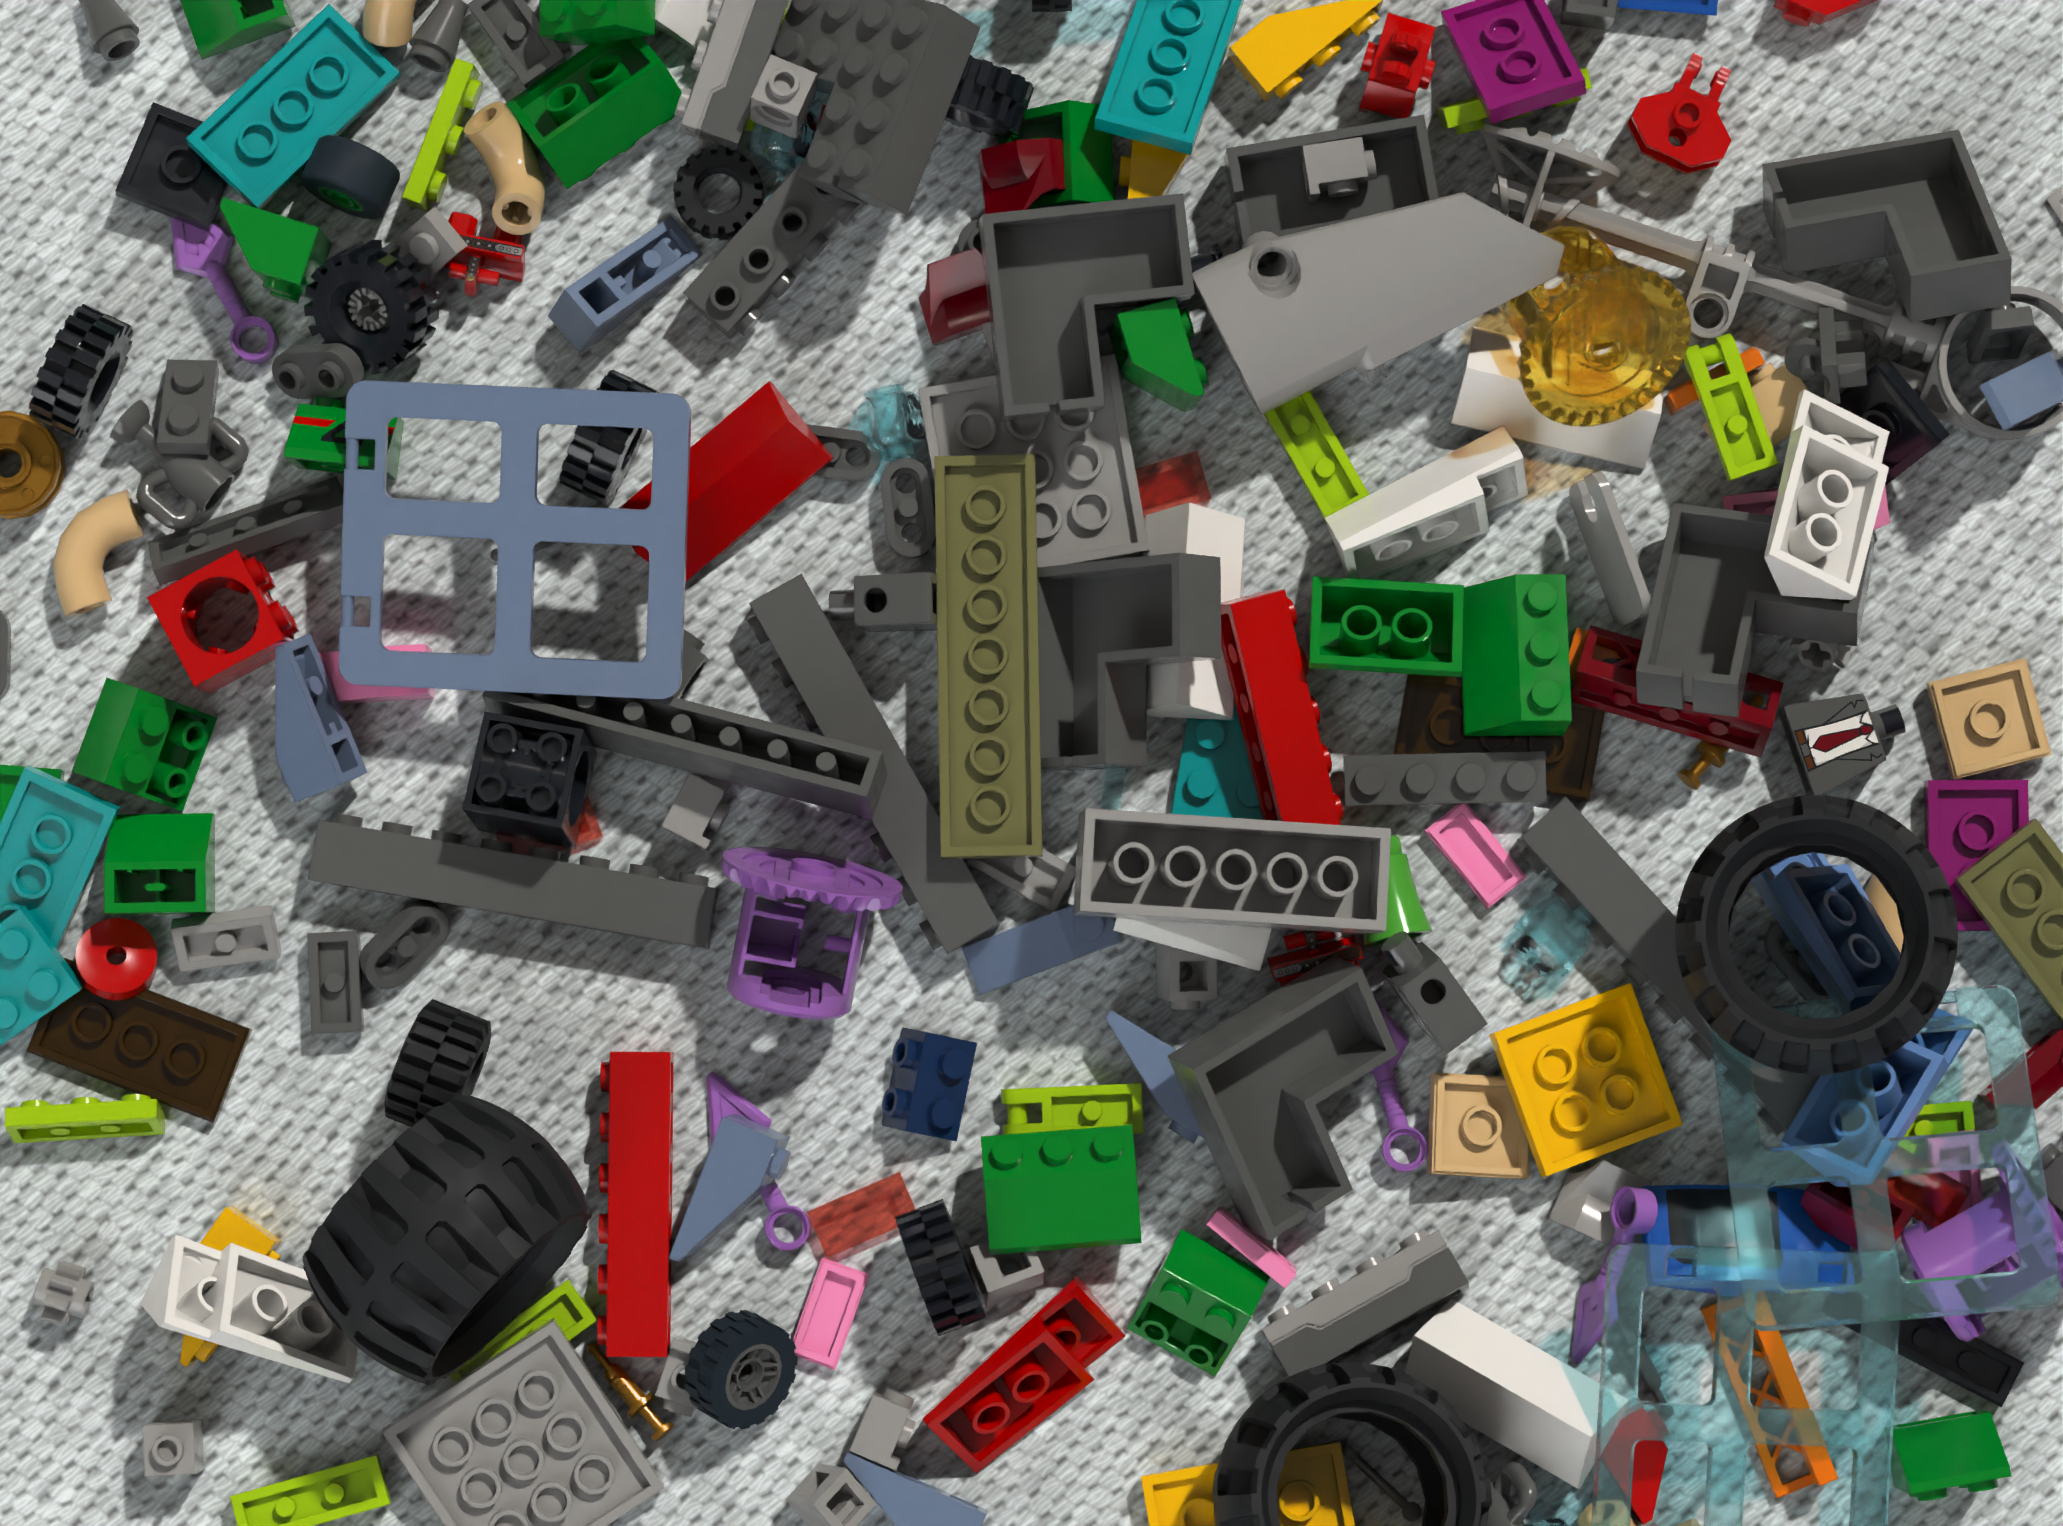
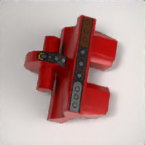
[444,212,526,297]
[1267,930,1363,987]

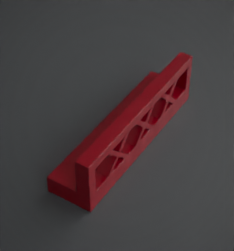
[1571,625,1784,758]

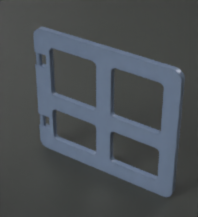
[339,380,691,699]

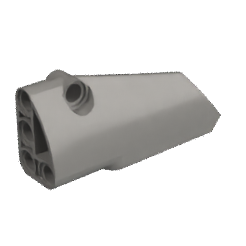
[1192,192,1565,415]

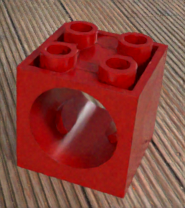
[147,549,299,694]

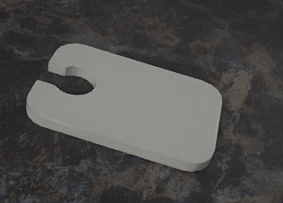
[1569,471,1651,626]

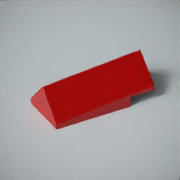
[620,381,834,584]
[923,1275,1125,1474]

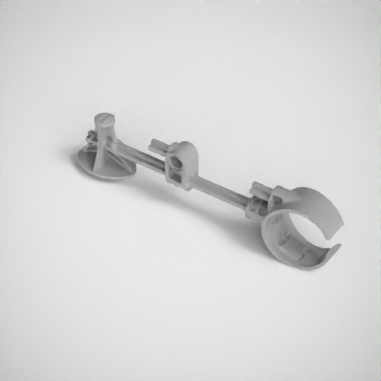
[1481,124,2063,440]

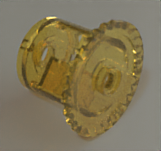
[1498,226,1691,427]

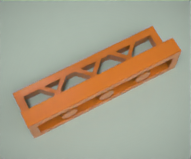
[1700,1291,1838,1498]

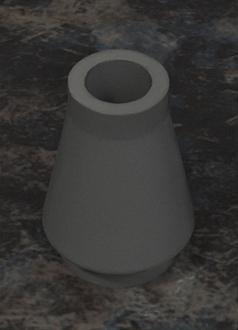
[78,0,140,61]
[409,0,468,72]

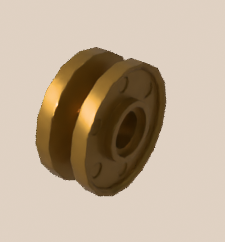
[0,410,66,519]

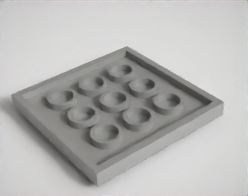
[918,354,1149,567]
[382,1318,664,1526]

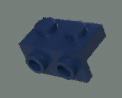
[882,1028,977,1142]

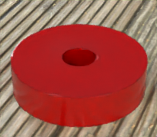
[75,918,158,1000]

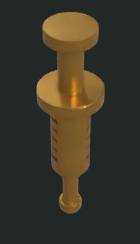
[1678,694,1764,790]
[587,1343,675,1442]

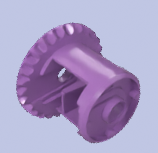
[721,847,903,1020]
[1901,1141,2063,1342]

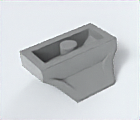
[1547,1159,1652,1260]

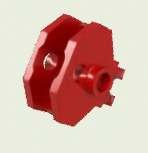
[1358,13,1436,119]
[1626,53,1732,175]

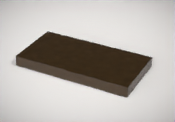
[1393,674,1605,802]
[26,958,252,1123]

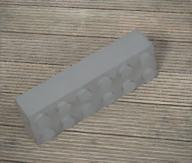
[1073,808,1391,935]

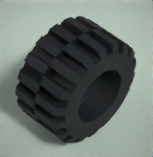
[384,999,492,1127]

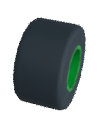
[301,135,400,220]

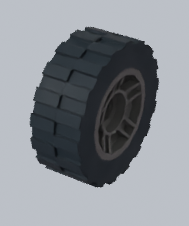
[684,1310,798,1429]

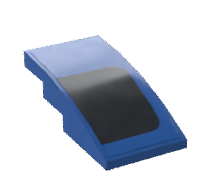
[1641,1184,1854,1297]

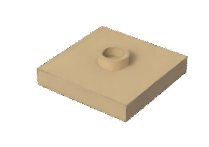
[1926,658,2052,780]
[1427,1073,1530,1180]

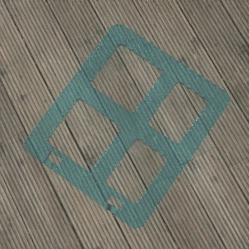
[1710,985,2061,1331]
[1591,1243,1902,1526]

